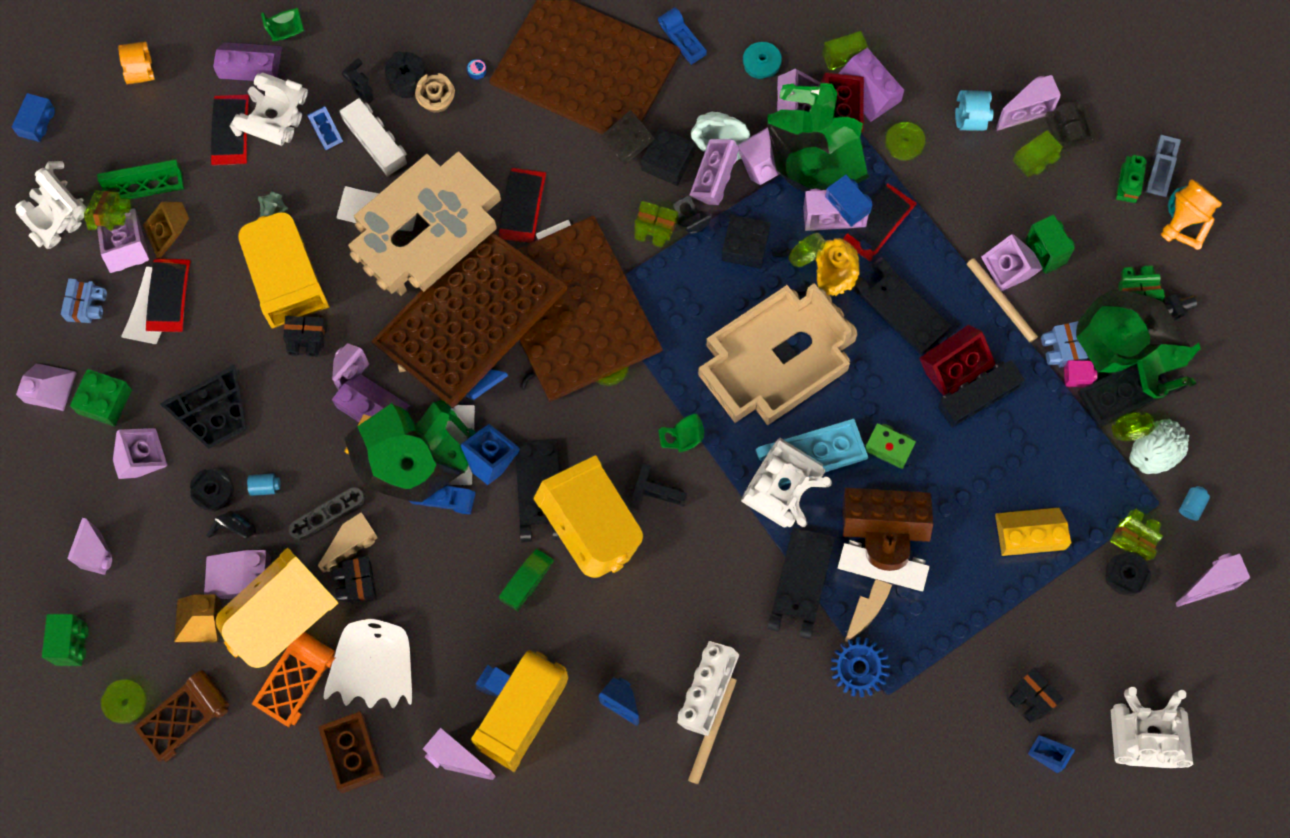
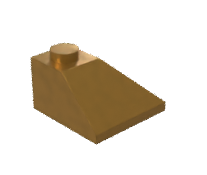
[143,202,189,258]
[174,594,221,643]

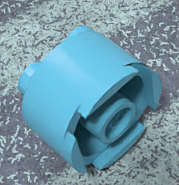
[955,90,993,131]

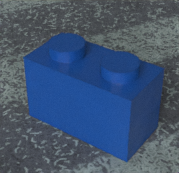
[12,93,55,142]
[825,175,872,227]

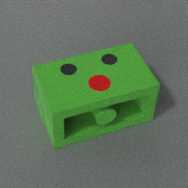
[865,423,916,469]

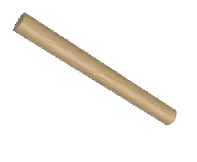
[967,258,1038,343]
[688,678,737,784]

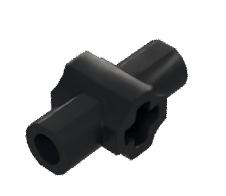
[1162,294,1197,320]

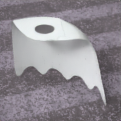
[324,619,412,708]

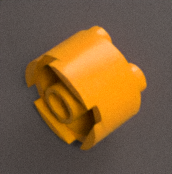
[118,42,155,84]

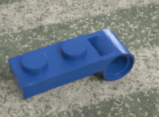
[658,7,707,65]
[409,486,476,514]

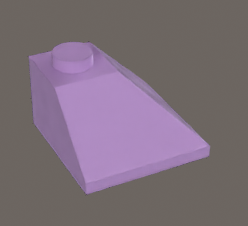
[737,127,778,185]
[981,234,1043,291]
[332,343,369,391]
[16,363,77,411]
[113,428,167,479]
[67,518,112,575]

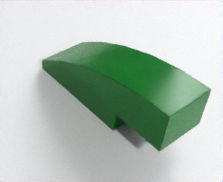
[499,549,554,612]

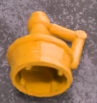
[1160,179,1222,249]

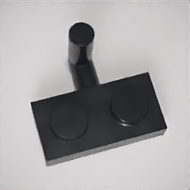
[342,58,374,104]

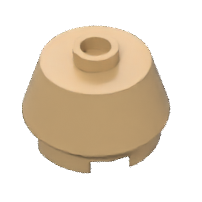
[415,73,455,113]

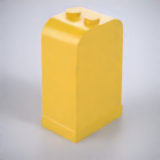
[238,213,329,328]
[533,455,643,578]
[216,548,338,668]
[471,650,568,772]

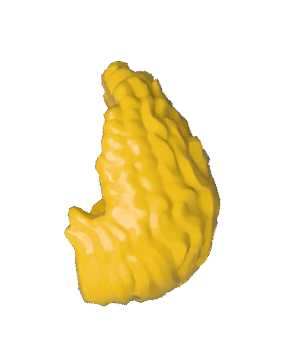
[815,238,860,296]

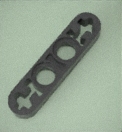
[289,487,365,541]

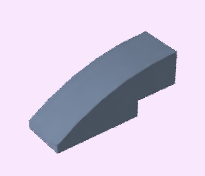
[1146,135,1181,197]

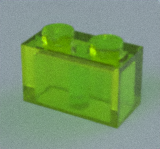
[822,31,868,71]
[1013,130,1063,178]

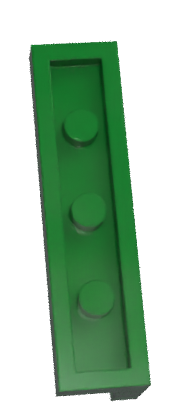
[97,159,184,204]

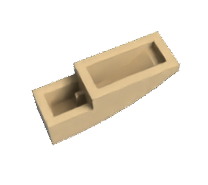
[845,579,892,642]

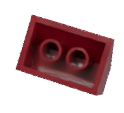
[819,73,864,132]
[919,325,996,396]

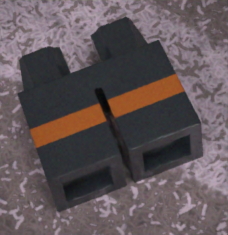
[283,316,328,357]
[332,556,377,604]
[1007,668,1064,723]

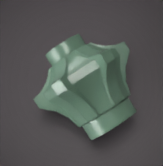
[258,191,288,217]

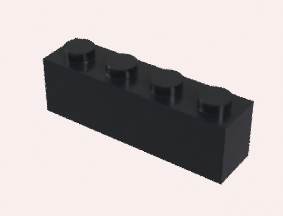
[938,360,1025,428]

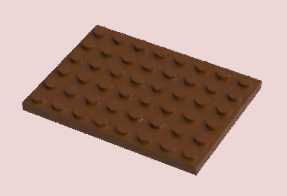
[489,0,681,146]
[517,215,663,402]
[371,232,568,408]

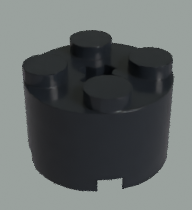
[385,51,426,98]

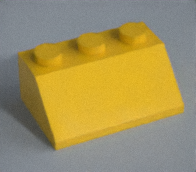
[995,508,1071,556]

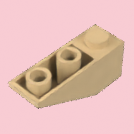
[318,512,378,573]

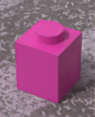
[1064,360,1097,387]

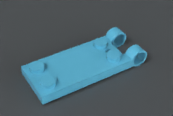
[756,419,868,488]

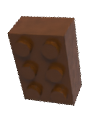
[318,711,385,793]

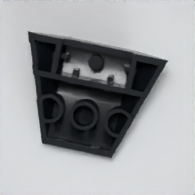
[160,364,247,449]

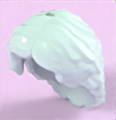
[691,111,750,161]
[1129,419,1189,474]

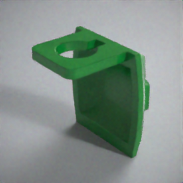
[261,8,304,42]
[659,414,704,452]

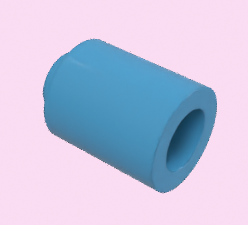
[247,473,281,496]
[1179,486,1210,521]

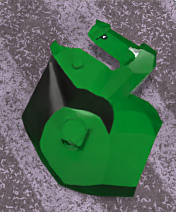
[767,83,870,192]
[1076,290,1201,398]
[345,400,476,502]

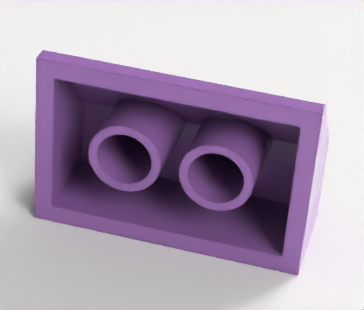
[213,42,282,81]
[838,48,904,122]
[332,374,411,422]

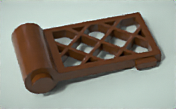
[133,670,230,762]

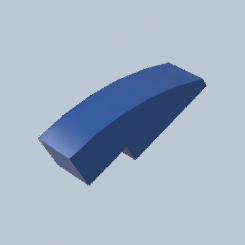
[476,665,511,697]

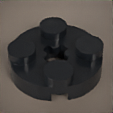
[190,468,234,512]
[1106,552,1151,596]

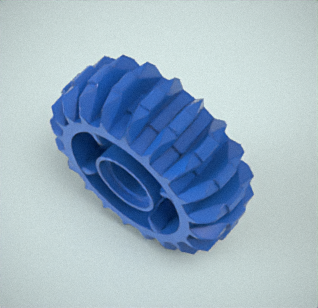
[830,637,891,697]

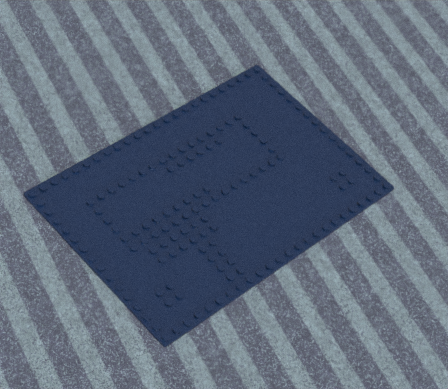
[625,133,1159,695]

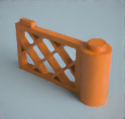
[252,632,336,727]

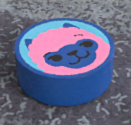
[467,59,487,80]

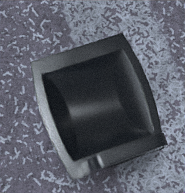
[673,196,712,233]
[206,511,256,538]

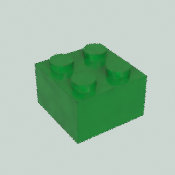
[1025,214,1075,274]
[70,369,132,427]
[42,614,89,666]

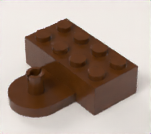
[842,488,933,571]

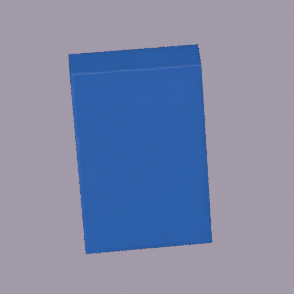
[307,106,343,150]
[1028,735,1075,773]

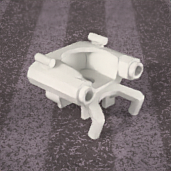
[230,72,308,146]
[15,161,89,249]
[741,438,832,528]
[1111,687,1193,768]

